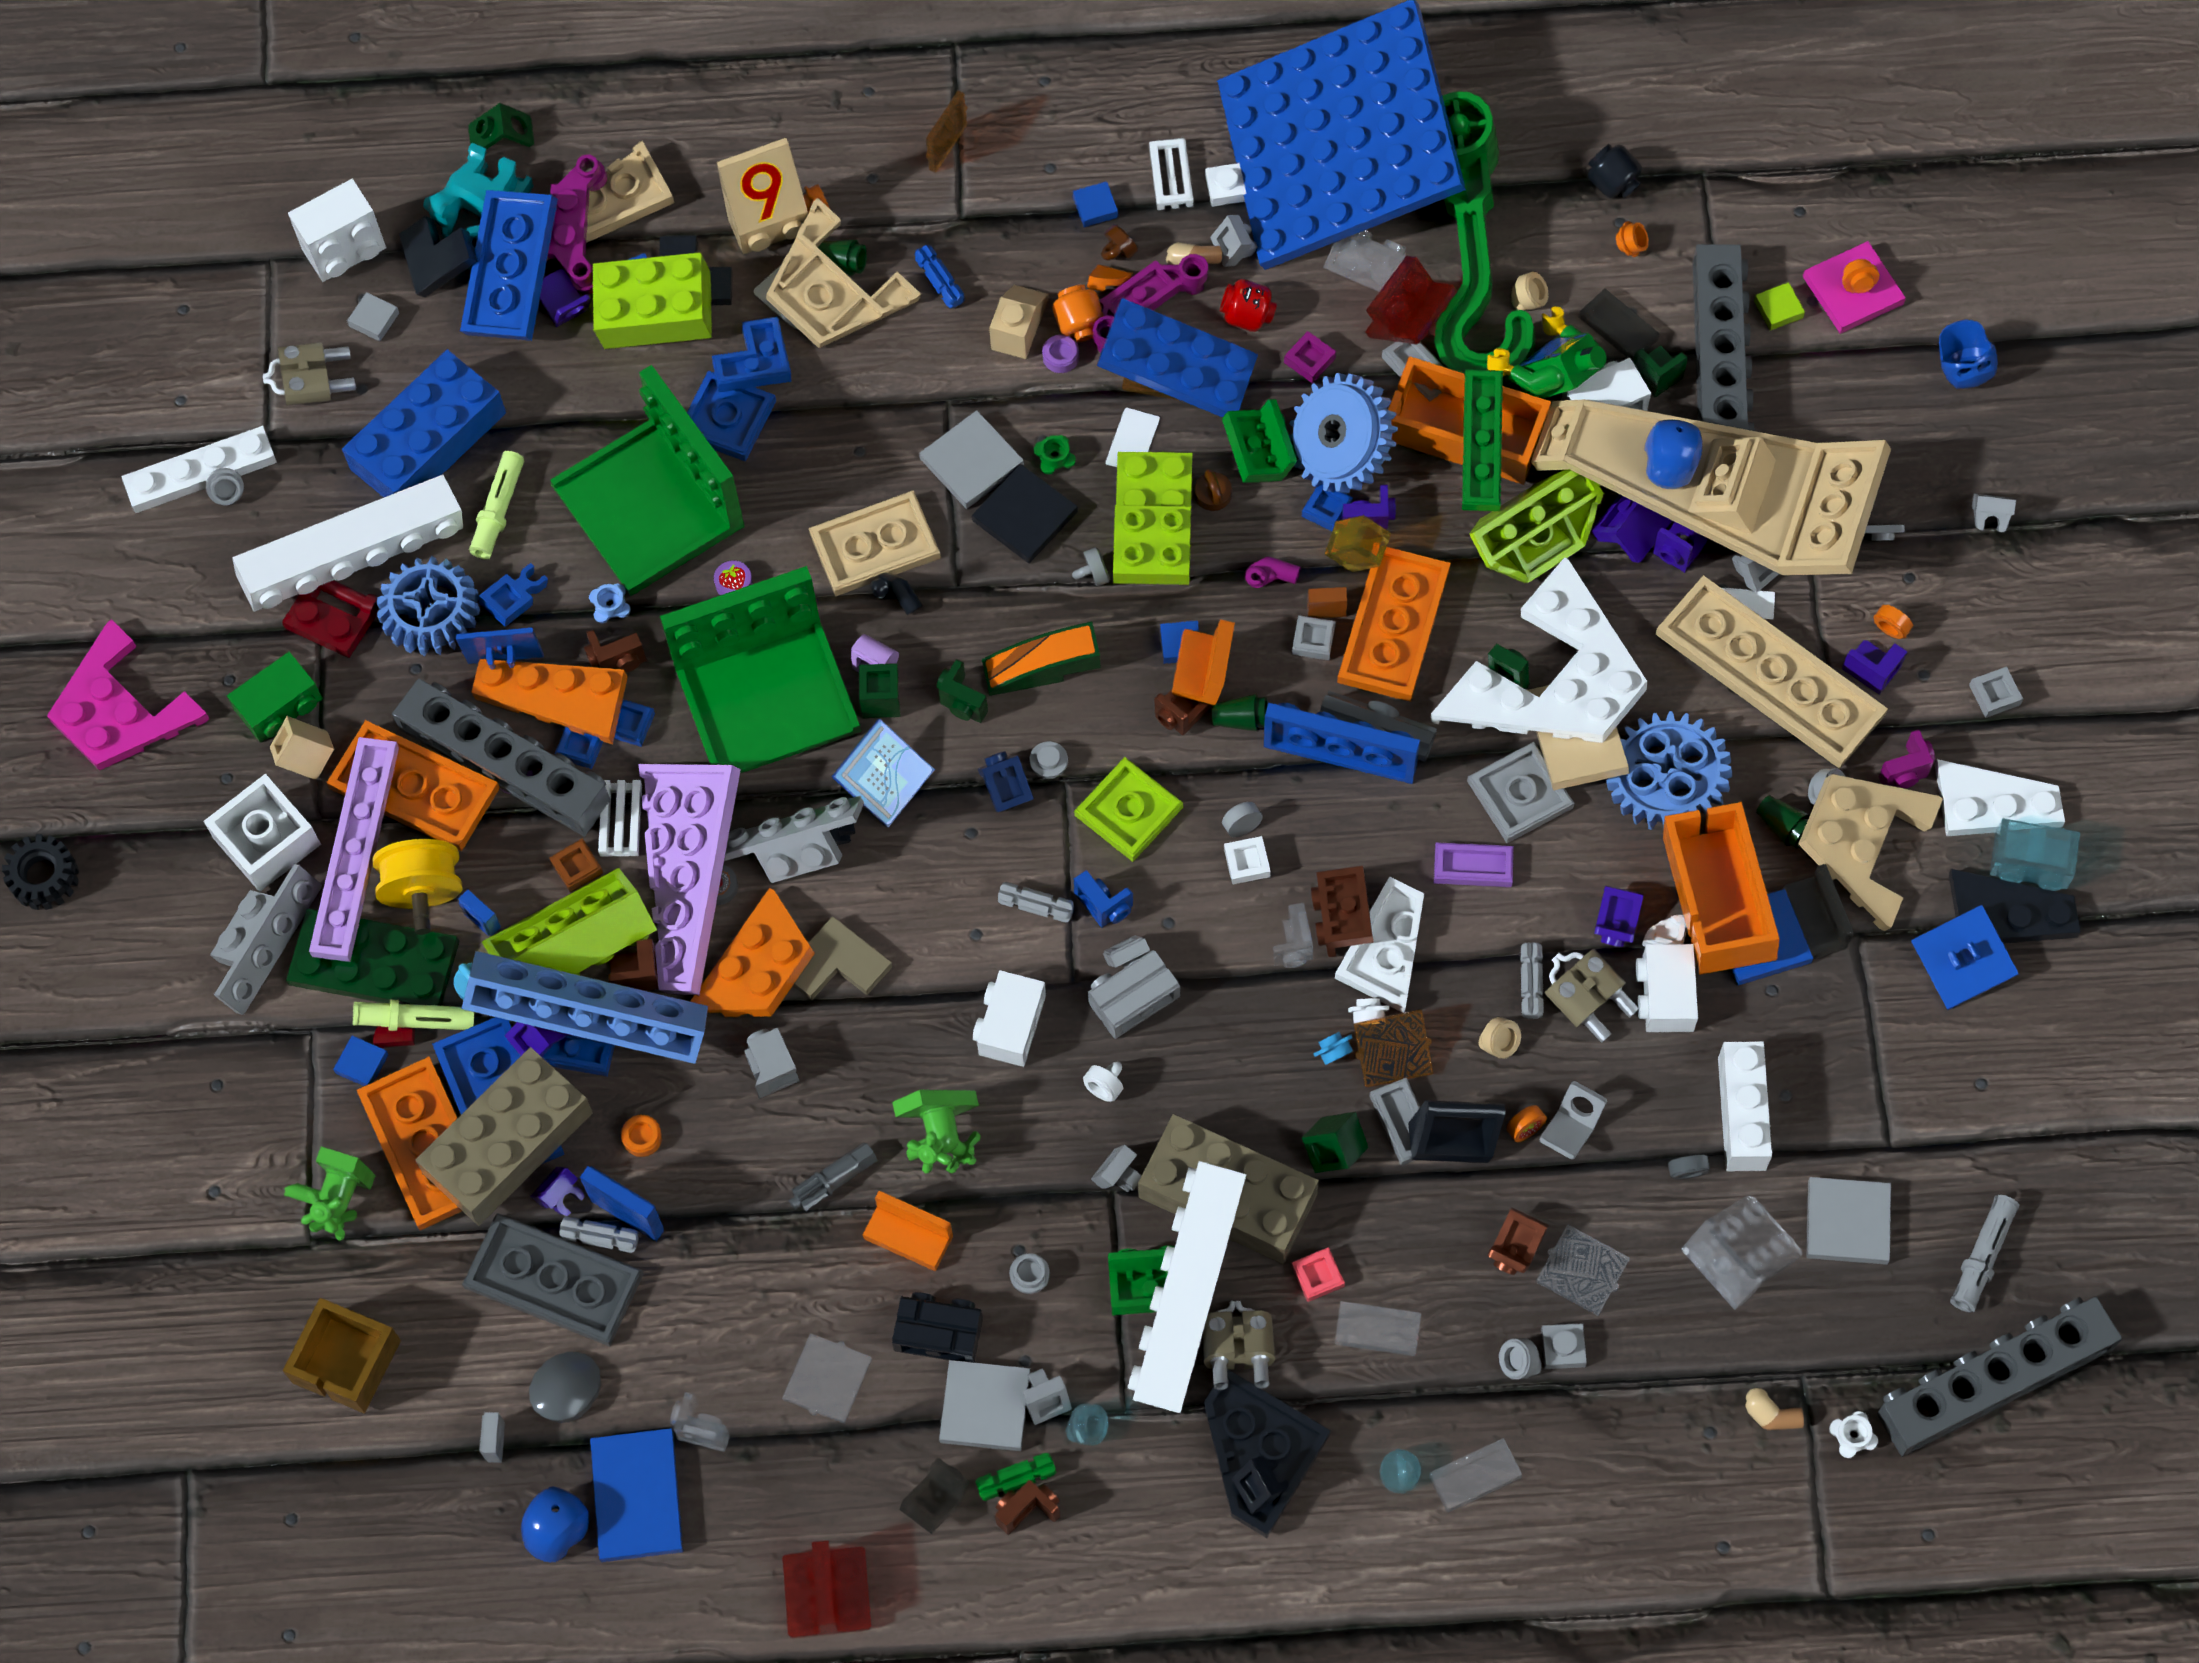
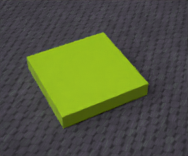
[1074,757,1183,862]

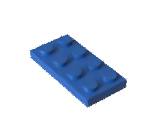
[460,190,558,341]
[1097,298,1258,418]
[1264,703,1420,784]
[432,1017,565,1165]

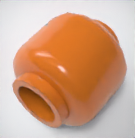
[1052,284,1104,342]

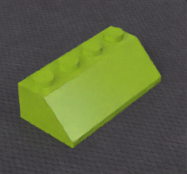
[482,868,657,975]

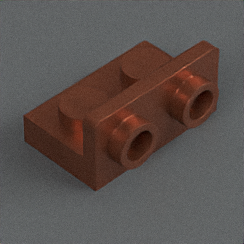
[1311,866,1374,958]

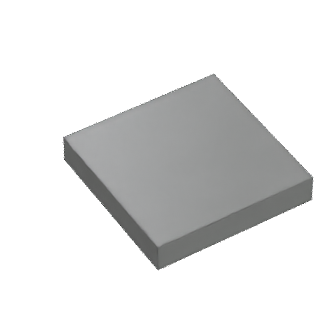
[919,410,1024,509]
[1467,742,1574,843]
[1806,1177,1891,1265]
[939,1360,1031,1451]

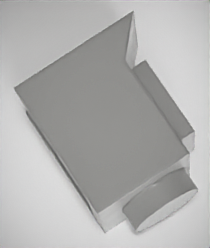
[744,1028,800,1099]

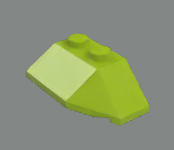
[1469,469,1604,583]

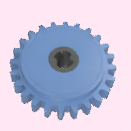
[1289,373,1398,494]

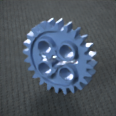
[1606,711,1732,830]

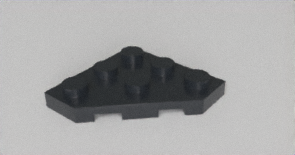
[1204,1369,1331,1538]

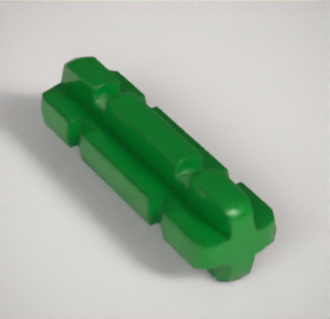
[976,1453,1056,1501]

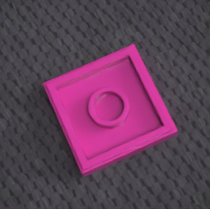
[1803,241,1906,334]

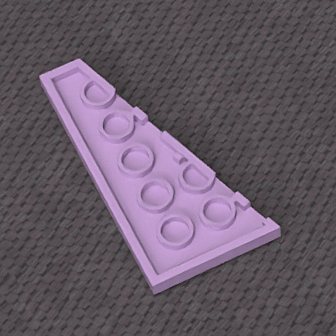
[639,764,741,995]

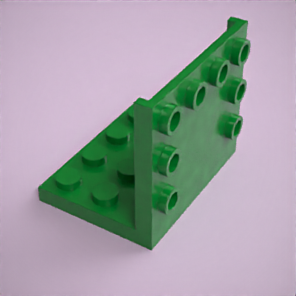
[550,365,745,596]
[660,566,861,774]

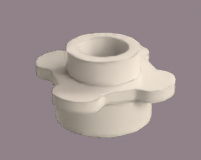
[1348,998,1389,1024]
[1830,1411,1878,1458]

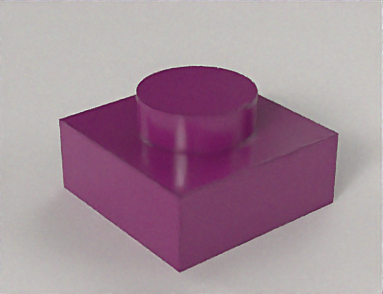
[1284,331,1336,384]

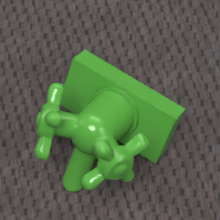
[892,1090,981,1174]
[284,1146,376,1241]

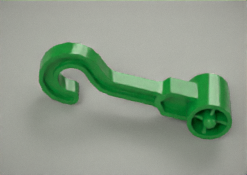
[1434,91,1536,386]

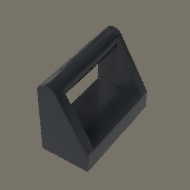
[1408,1100,1505,1163]

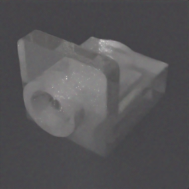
[1273,903,1313,968]
[670,1391,730,1452]

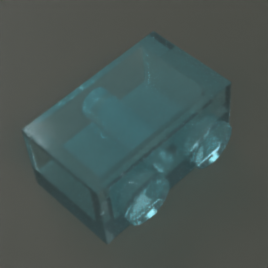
[1989,818,2080,891]

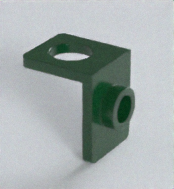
[468,103,535,150]

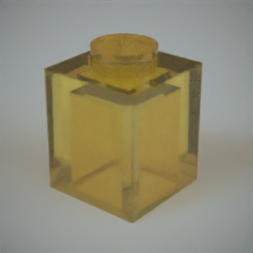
[1325,515,1391,572]

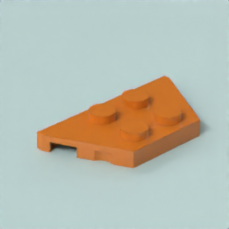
[690,888,815,1017]

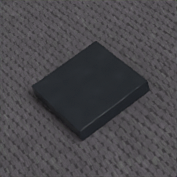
[972,464,1078,564]

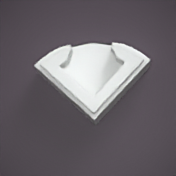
[1642,915,1687,946]

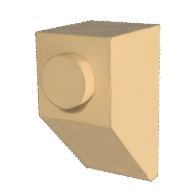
[989,285,1049,359]

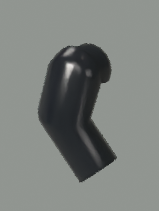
[870,572,923,615]

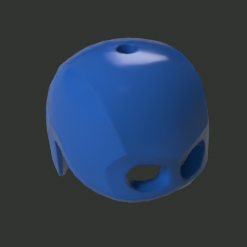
[1939,320,1998,389]
[1644,419,1703,489]
[521,1486,589,1562]

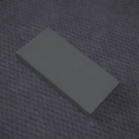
[462,1213,644,1346]

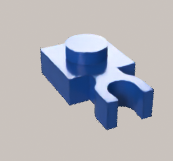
[479,563,548,627]

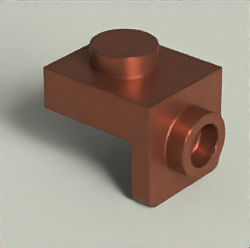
[584,630,647,673]
[1154,689,1212,736]
[1487,1207,1549,1275]
[995,1480,1060,1535]

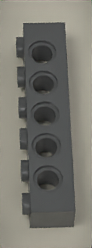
[1692,244,1755,431]
[392,678,611,837]
[1877,1296,2122,1457]

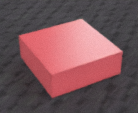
[1291,1247,1345,1302]

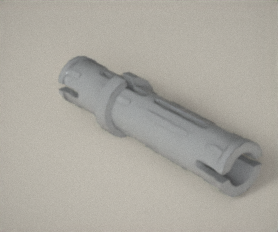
[1950,1194,2020,1312]

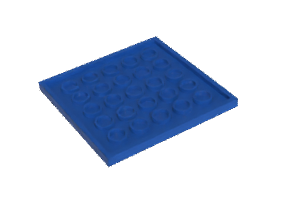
[1217,0,1466,270]

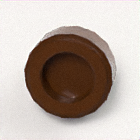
[1101,224,1138,260]
[1195,469,1232,511]

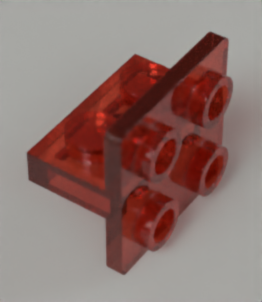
[1365,256,1457,344]
[782,1541,872,1638]

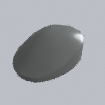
[529,1352,601,1423]

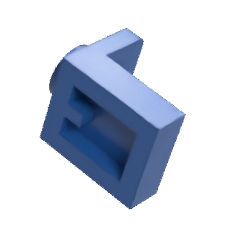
[1074,870,1133,928]

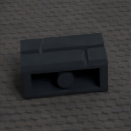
[892,1292,983,1363]

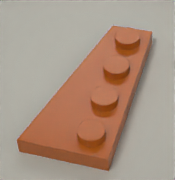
[471,659,628,745]

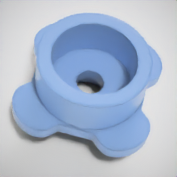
[589,584,631,623]

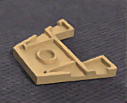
[766,198,921,348]
[1798,774,1943,931]

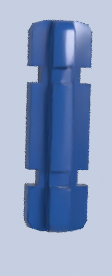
[915,244,965,309]

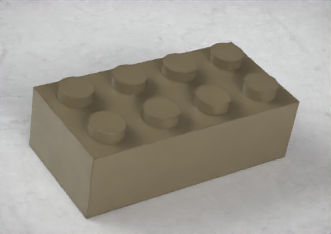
[415,1047,593,1226]
[1138,1114,1319,1264]

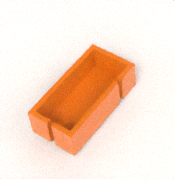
[1388,356,1551,485]
[1663,802,1780,975]

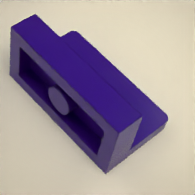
[1591,494,1672,563]

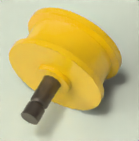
[372,839,462,935]

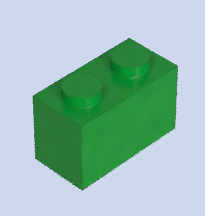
[226,651,323,743]

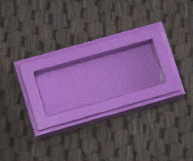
[1434,842,1514,887]

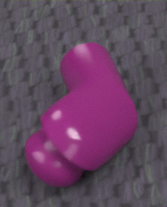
[1245,557,1301,588]

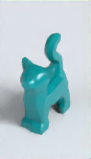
[423,143,533,250]

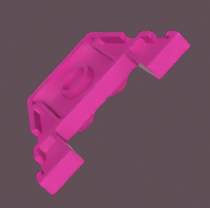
[47,619,209,771]

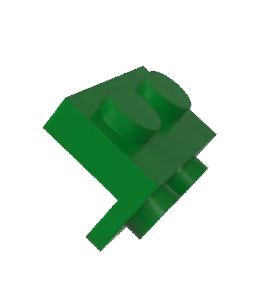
[1222,399,1297,483]
[1108,1245,1175,1315]

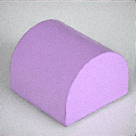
[851,634,899,672]

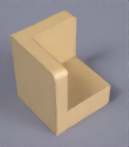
[270,716,334,779]

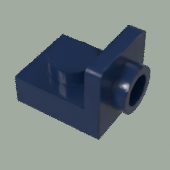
[978,751,1034,812]

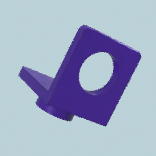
[540,269,591,327]
[1653,522,1707,573]

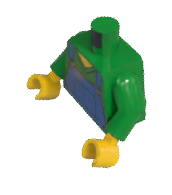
[1487,306,1606,399]

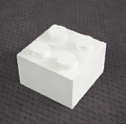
[288,179,386,282]
[203,774,321,892]

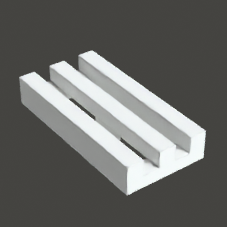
[1149,138,1193,210]
[598,780,642,857]

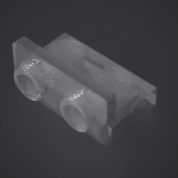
[1323,230,1412,297]

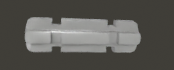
[998,882,1074,923]
[1520,942,1544,1019]
[559,1217,639,1253]

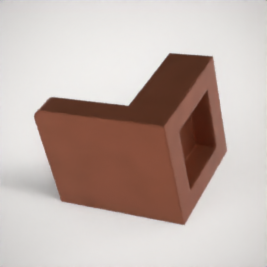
[608,939,659,991]

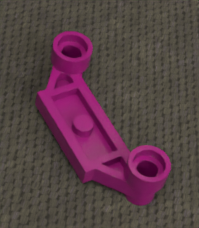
[548,154,607,295]
[1093,254,1208,354]

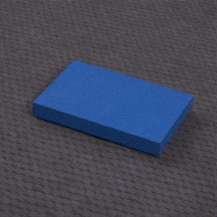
[590,1428,683,1562]

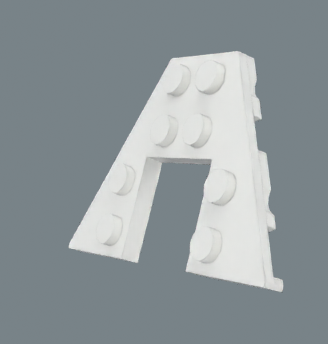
[1431,557,1647,743]

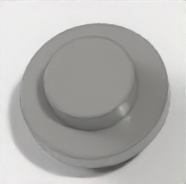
[206,468,244,505]
[1030,741,1068,779]
[1009,1253,1050,1294]

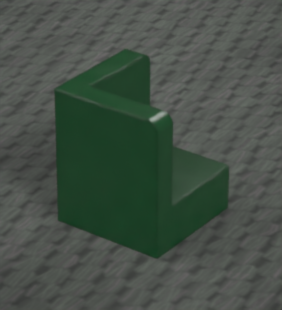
[1633,345,1688,398]
[859,663,901,719]
[1302,1112,1368,1173]

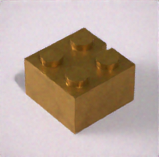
[282,1298,401,1414]

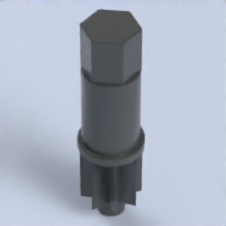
[789,1143,878,1211]

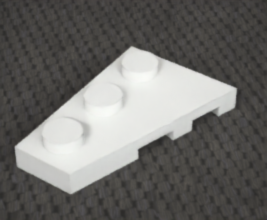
[1935,759,2065,836]
[1335,876,1424,1014]

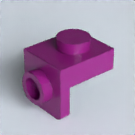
[1878,730,1935,789]

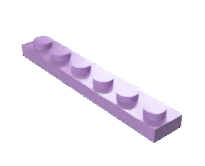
[309,737,399,962]

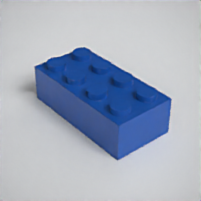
[342,349,506,497]

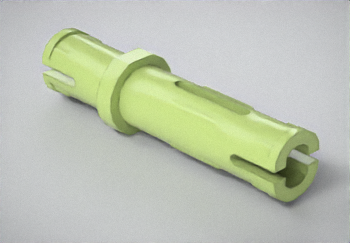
[469,451,524,559]
[353,999,474,1031]

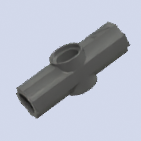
[1320,690,1437,762]

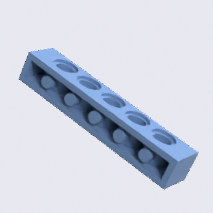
[461,951,708,1064]

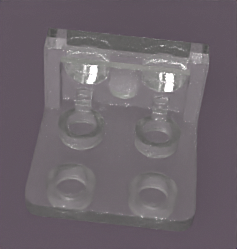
[1681,1195,1802,1310]

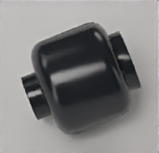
[1588,144,1642,199]

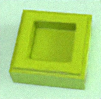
[1754,282,1805,331]

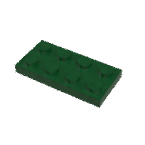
[286,909,460,1006]

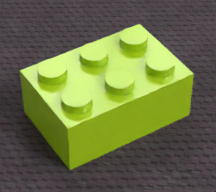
[593,252,712,349]

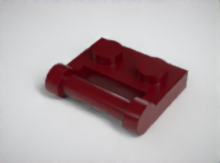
[282,580,380,658]

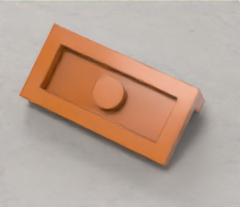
[1172,619,1235,705]
[863,1191,953,1272]

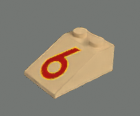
[717,138,808,254]

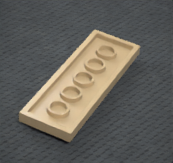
[1656,575,1888,769]

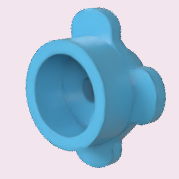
[1313,1032,1353,1065]

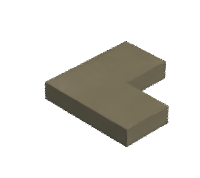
[793,916,892,1001]

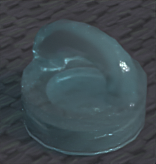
[1066,1403,1108,1445]
[1380,1449,1421,1493]

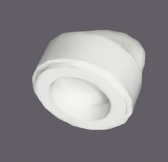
[1083,1062,1124,1102]

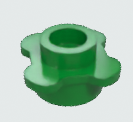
[1034,435,1076,474]

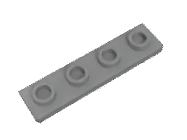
[724,796,864,883]
[210,864,322,1015]

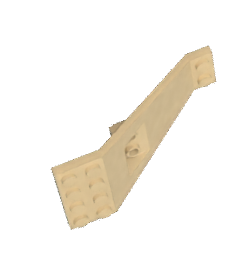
[1531,400,1891,575]

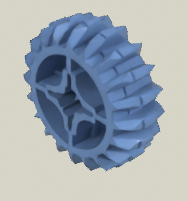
[377,556,480,656]

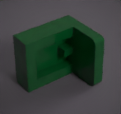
[1488,643,1530,689]
[937,659,988,723]

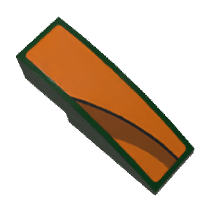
[982,621,1101,696]

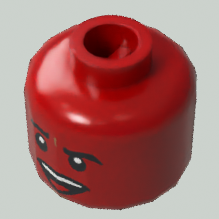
[1220,279,1277,332]

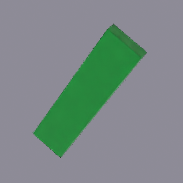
[1462,370,1503,512]

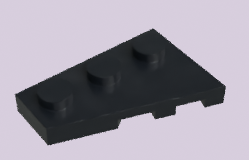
[1949,869,2081,944]

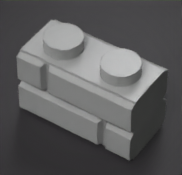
[1088,950,1180,1039]

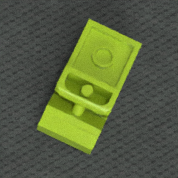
[1113,452,1192,585]

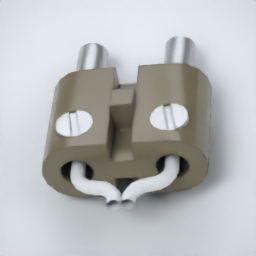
[263,342,356,406]
[1544,948,1639,1043]
[1202,1301,1275,1390]

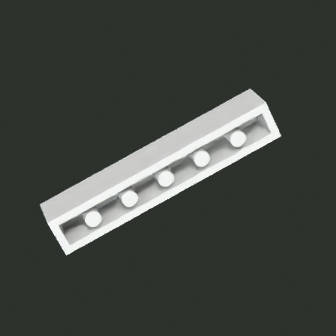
[232,475,463,612]
[1127,1161,1246,1413]

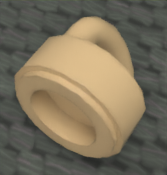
[1511,272,1549,311]
[1479,1017,1521,1058]

